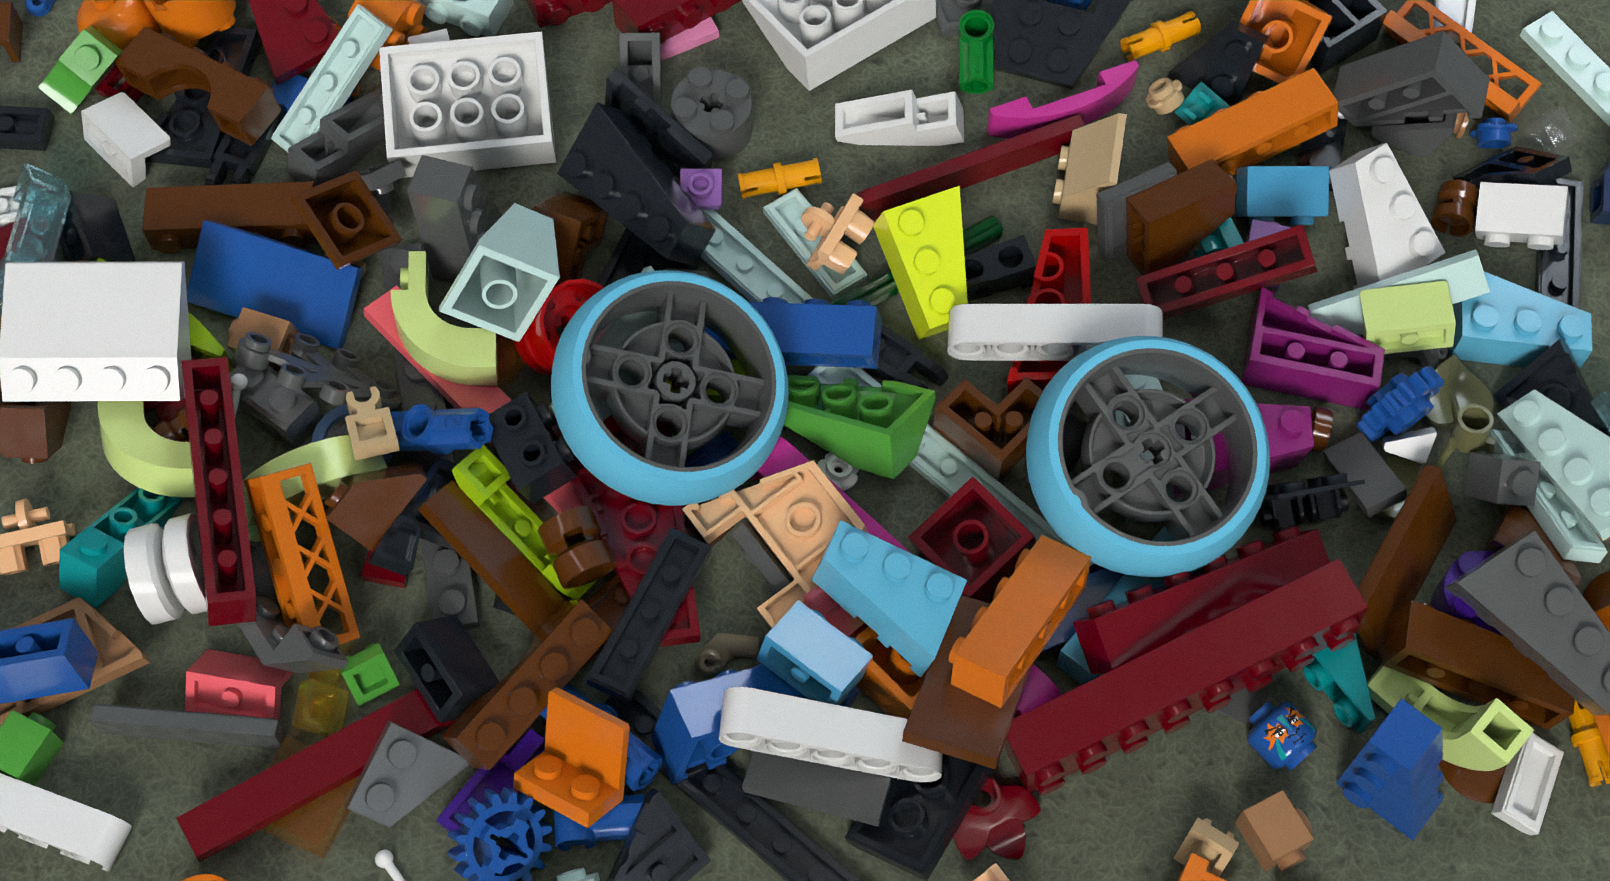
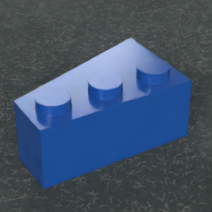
[1336,698,1443,841]

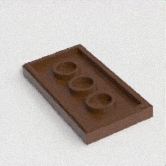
[1357,464,1457,660]
[902,595,1034,769]

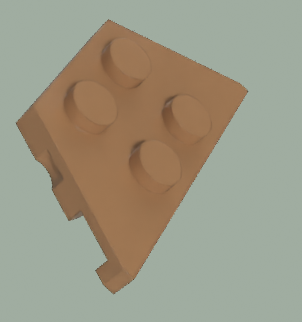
[0,597,151,727]

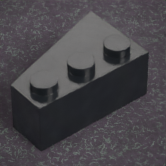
[1306,0,1388,76]

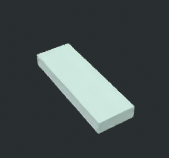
[763,188,868,300]

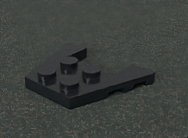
[992,0,1133,89]
[368,457,521,615]

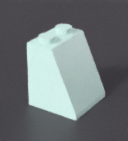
[439,203,560,342]

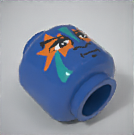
[1247,701,1317,771]

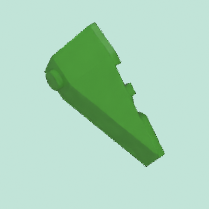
[784,375,936,479]

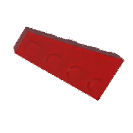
[1007,227,1091,401]

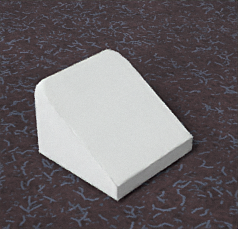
[1381,427,1437,464]

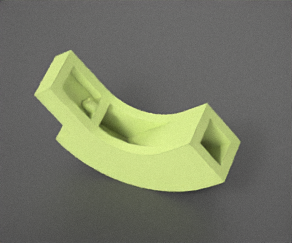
[390,251,498,386]
[98,401,195,498]
[242,435,388,542]
[1367,665,1534,771]

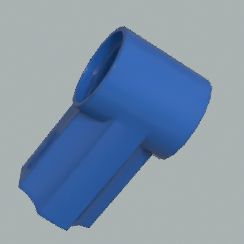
[553,794,645,851]

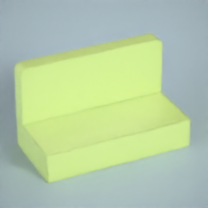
[1360,281,1456,354]

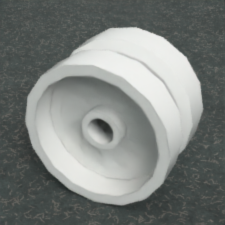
[124,513,207,625]

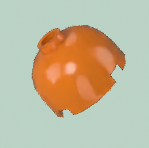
[76,0,161,51]

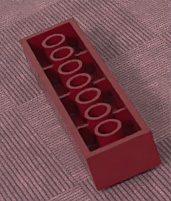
[1004,559,1368,796]

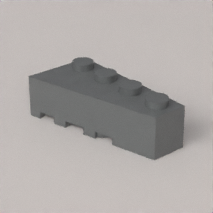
[407,155,502,284]
[1445,530,1610,716]

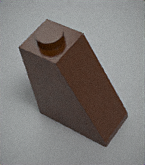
[1126,159,1238,275]

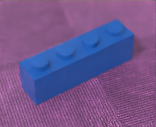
[705,297,882,369]
[0,618,98,704]

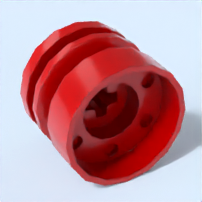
[514,279,606,377]

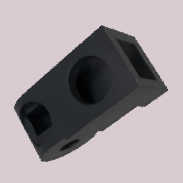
[965,235,1037,301]

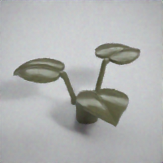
[1377,355,1520,520]

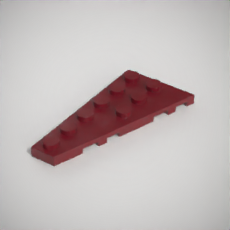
[552,415,701,647]

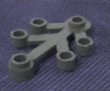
[234,332,402,412]

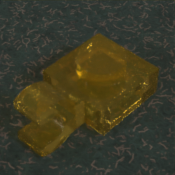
[292,669,349,737]

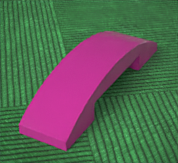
[986,60,1139,138]

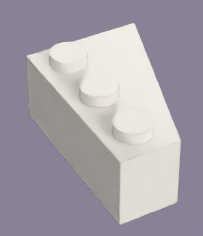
[1329,143,1445,289]

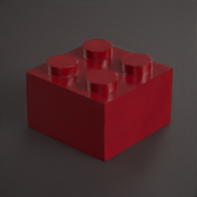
[908,477,1037,603]

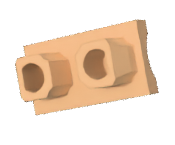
[801,193,875,274]
[0,498,76,575]

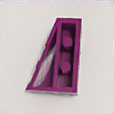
[1241,287,1385,410]
[1173,399,1314,499]

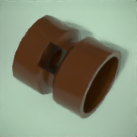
[538,506,617,589]

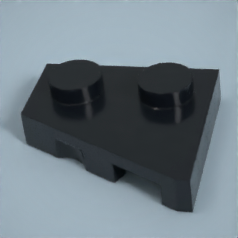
[1167,20,1269,107]
[1453,146,1572,190]
[607,788,711,881]

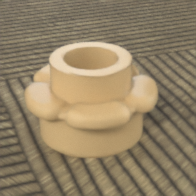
[1146,78,1184,115]

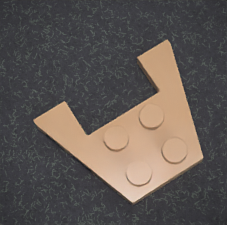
[682,460,868,629]

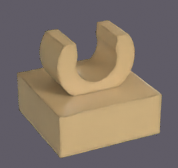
[1173,818,1239,877]

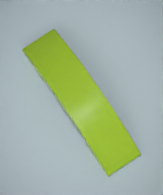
[452,444,598,600]

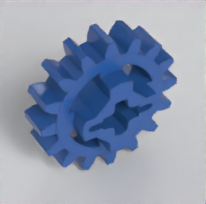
[1357,365,1445,443]
[447,787,552,881]

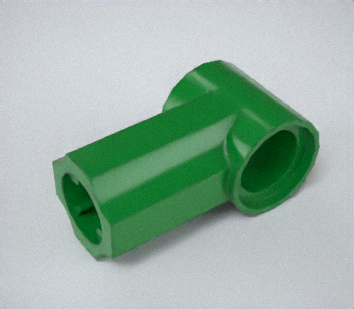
[958,10,994,94]

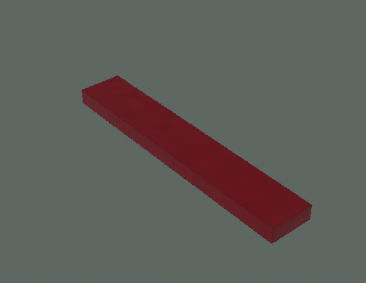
[856,115,1086,220]
[176,689,455,863]

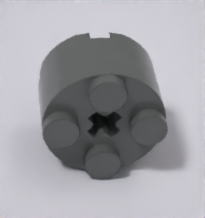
[671,66,753,162]

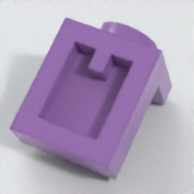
[680,169,723,210]

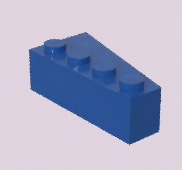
[651,663,859,785]

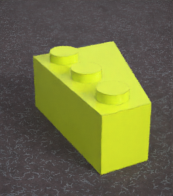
[873,186,968,340]

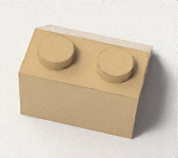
[1052,113,1127,225]

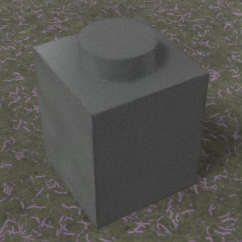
[1464,452,1541,506]

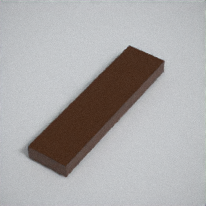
[418,480,565,634]

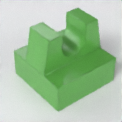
[339,643,400,706]

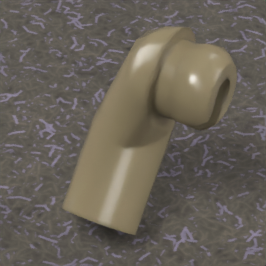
[695,633,759,674]

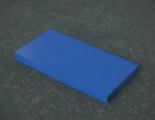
[187,220,364,349]

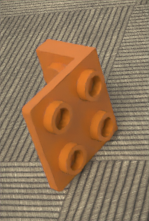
[513,687,630,828]

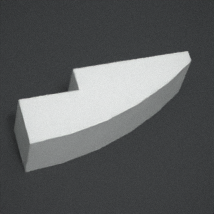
[835,90,964,146]

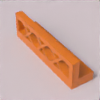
[1382,0,1542,123]
[244,463,360,645]

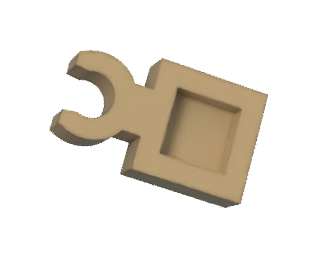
[345,386,400,461]

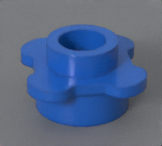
[1470,118,1518,149]

